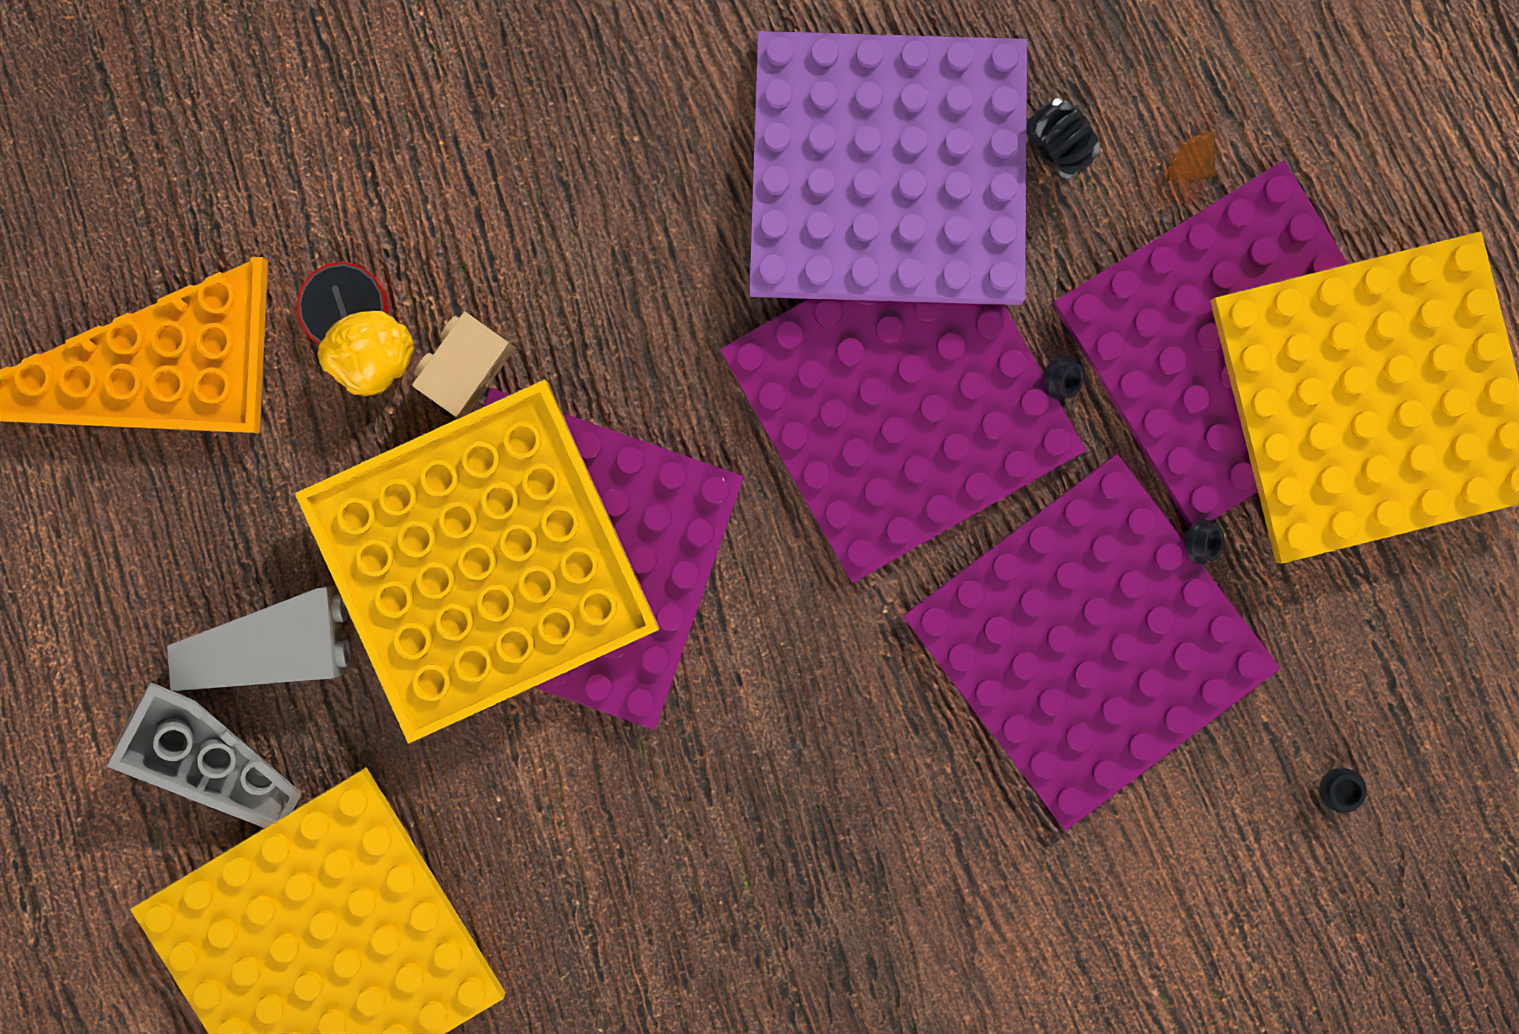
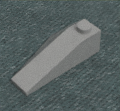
[107,682,301,828]

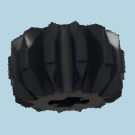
[1026,97,1101,179]

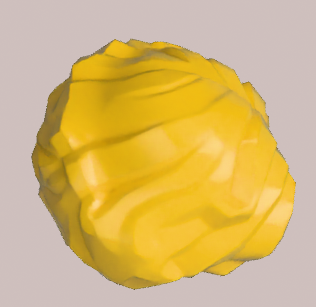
[318,311,414,396]

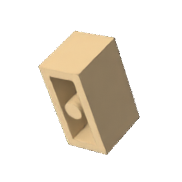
[412,311,516,418]

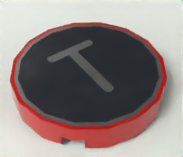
[297,262,389,345]

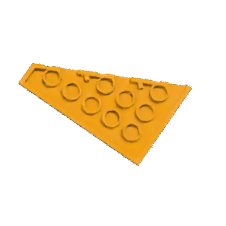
[0,257,268,434]

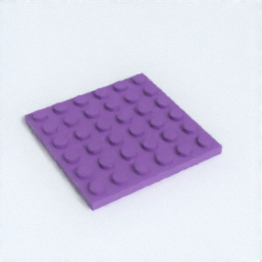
[750,31,1027,305]

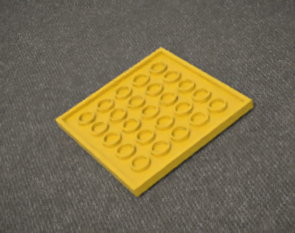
[1210,231,1519,564]
[295,380,660,744]
[130,767,506,1034]

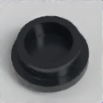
[1043,355,1085,400]
[1183,519,1224,564]
[1319,767,1366,813]

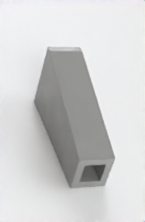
[167,586,351,691]

